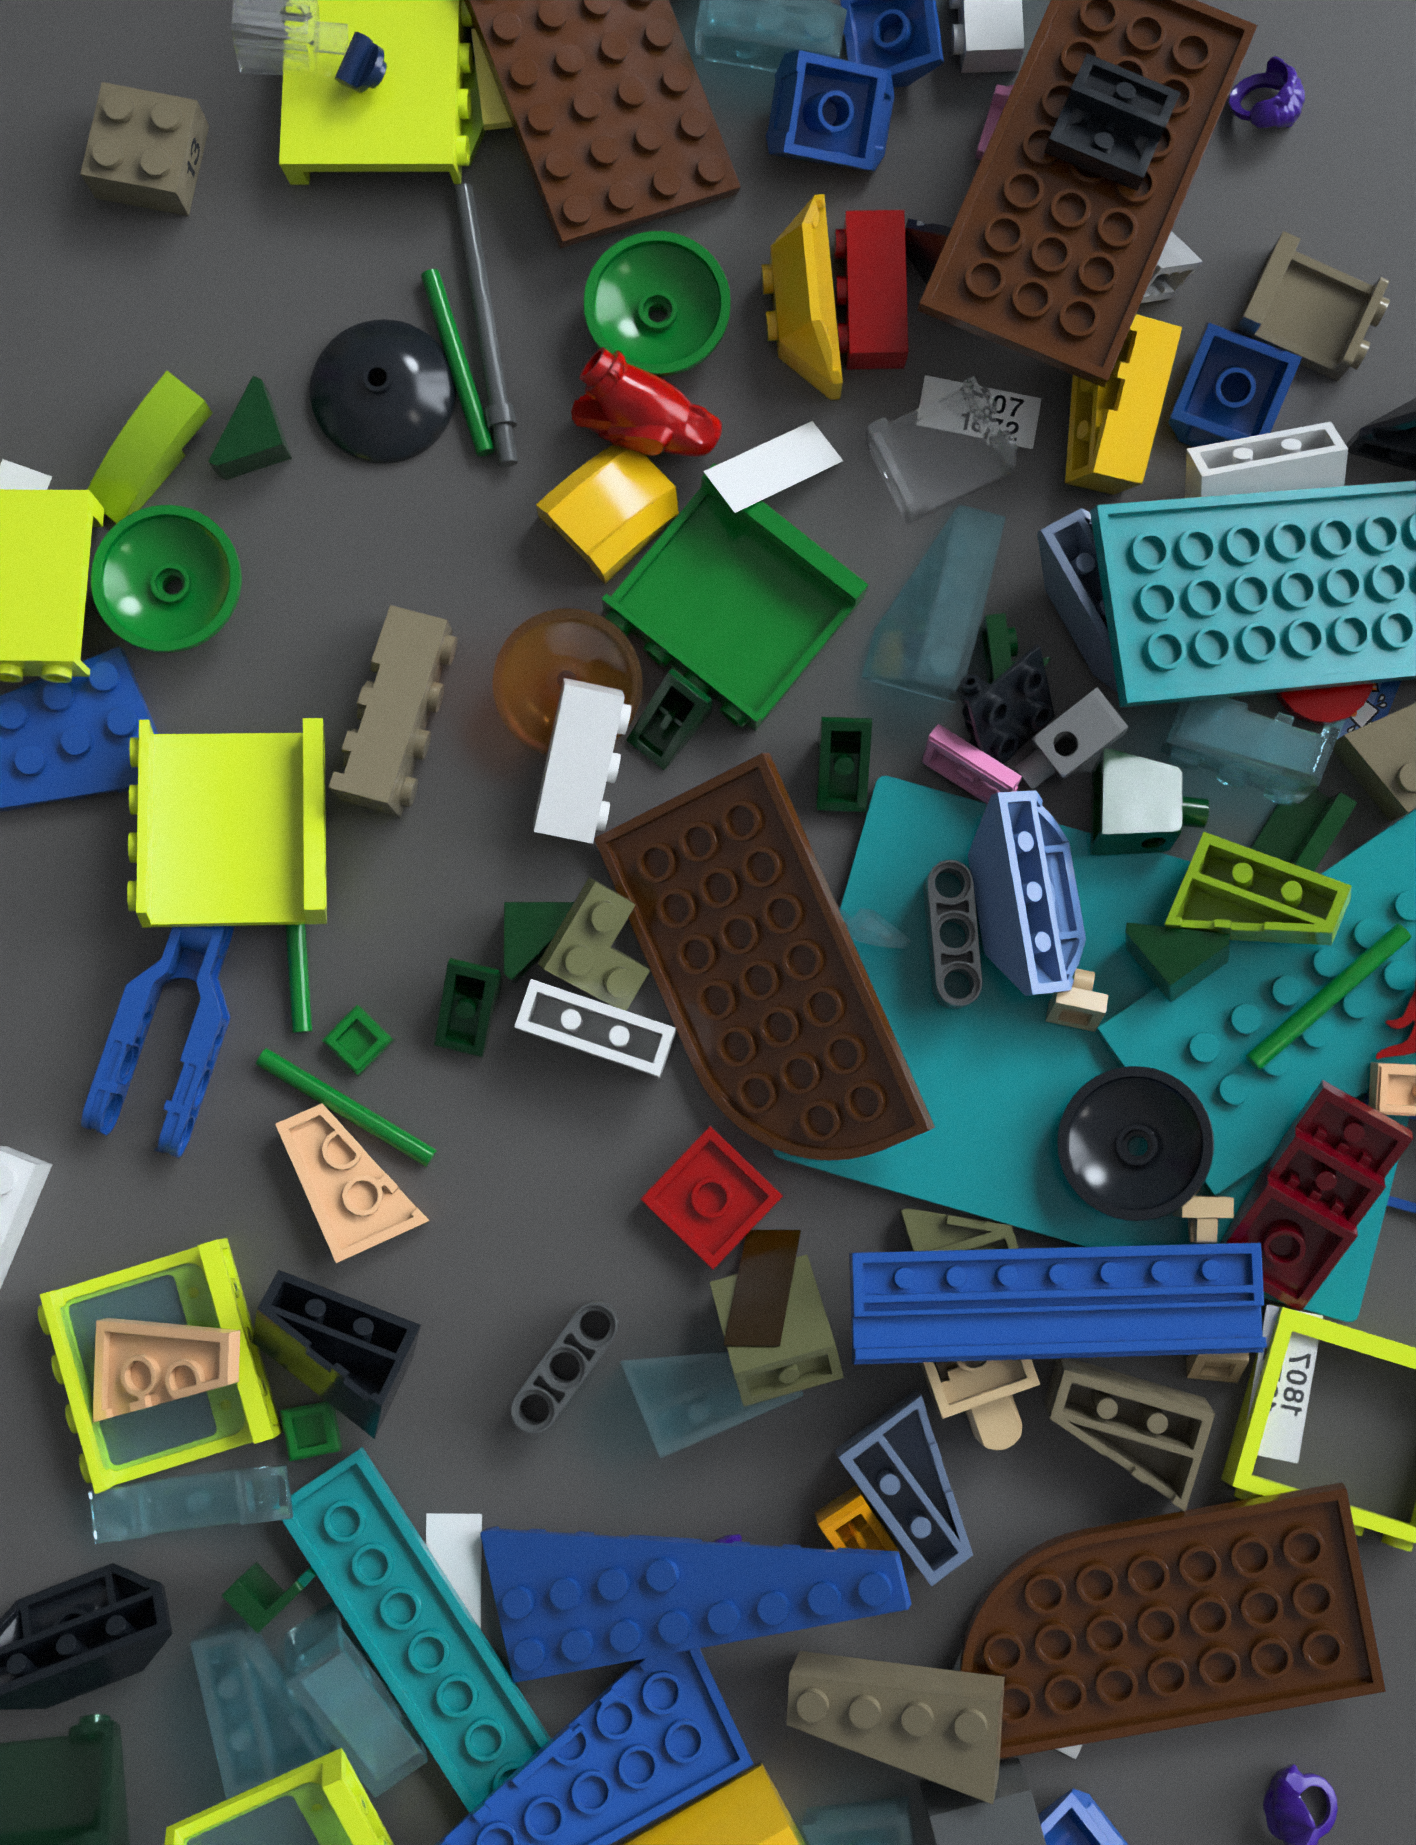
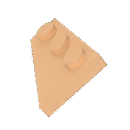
[275,1103,430,1263]
[92,1318,240,1423]

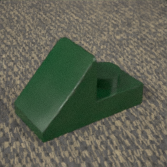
[980,613,1051,684]
[816,717,872,812]
[434,958,503,1057]

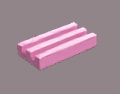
[922,724,1022,804]

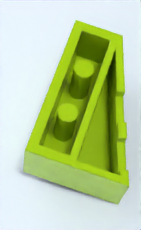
[1164,832,1352,945]

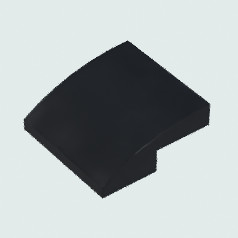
[1044,53,1181,191]

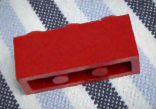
[834,210,908,370]

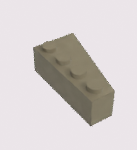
[328,605,458,818]
[1328,703,1416,822]
[787,1651,1005,1804]

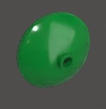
[584,231,731,377]
[91,505,242,653]

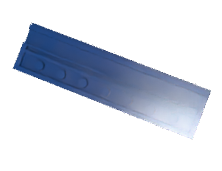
[849,1243,1267,1365]

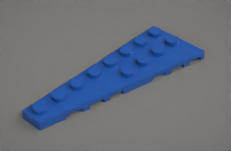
[0,646,158,812]
[480,1526,912,1683]
[434,1648,754,1845]

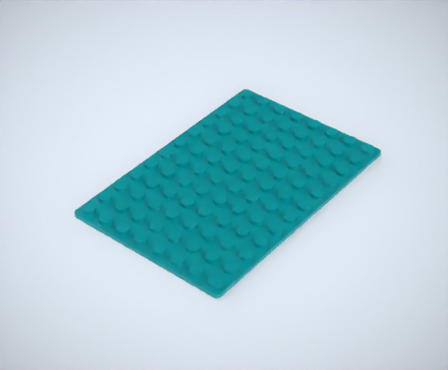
[772,776,1416,1322]

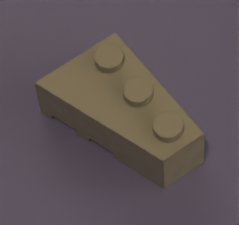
[1044,1358,1215,1511]

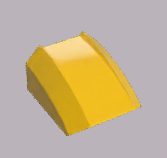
[536,445,679,584]

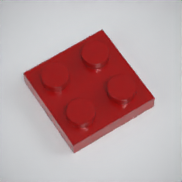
[641,1126,783,1269]

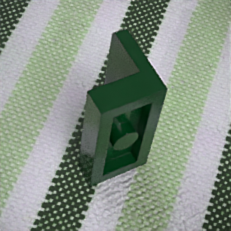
[1250,779,1357,872]
[221,1562,316,1634]

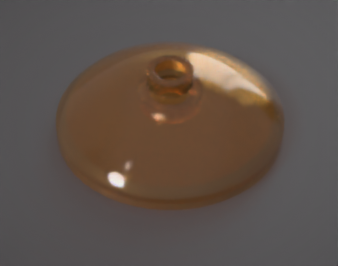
[493,608,643,755]

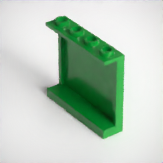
[602,463,868,731]

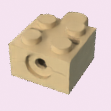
[920,1359,1040,1450]

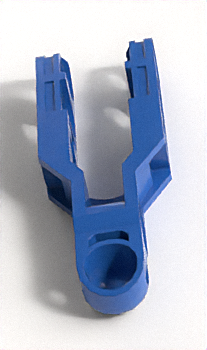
[81,926,235,1158]

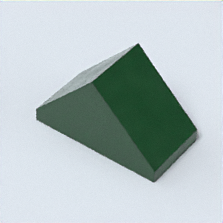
[208,376,292,480]
[626,668,712,770]
[504,902,574,984]
[1125,922,1230,1003]

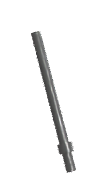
[454,184,518,467]

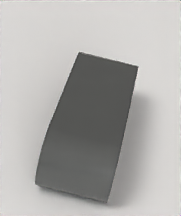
[923,860,982,1009]
[511,1300,619,1434]

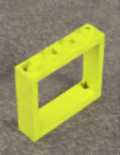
[1221,1303,1416,1552]

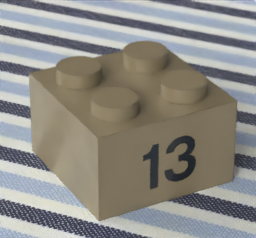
[80,82,209,216]

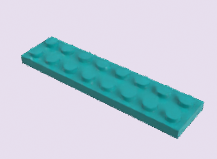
[274,1447,551,1813]

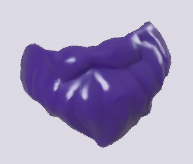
[1229,56,1305,128]
[1263,1764,1338,1845]

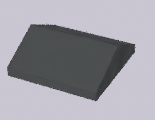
[920,1757,1046,1845]

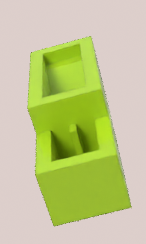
[87,371,213,524]

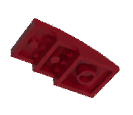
[1220,1080,1414,1311]

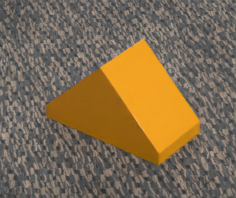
[815,1484,900,1554]

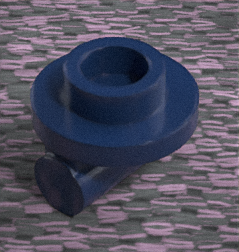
[335,32,387,93]

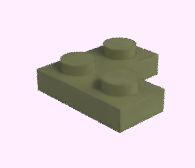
[538,877,650,1011]

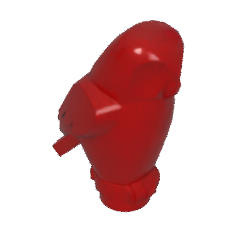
[571,347,722,457]

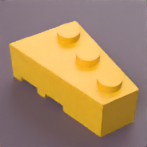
[1065,314,1182,495]

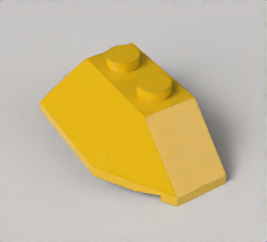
[761,194,843,400]

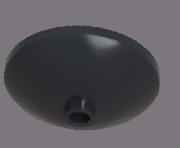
[310,319,456,464]
[1057,1066,1214,1221]

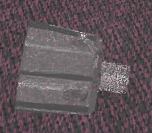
[231,0,349,76]

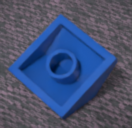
[840,0,944,88]

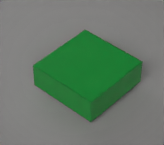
[322,1005,394,1076]
[280,1400,342,1461]

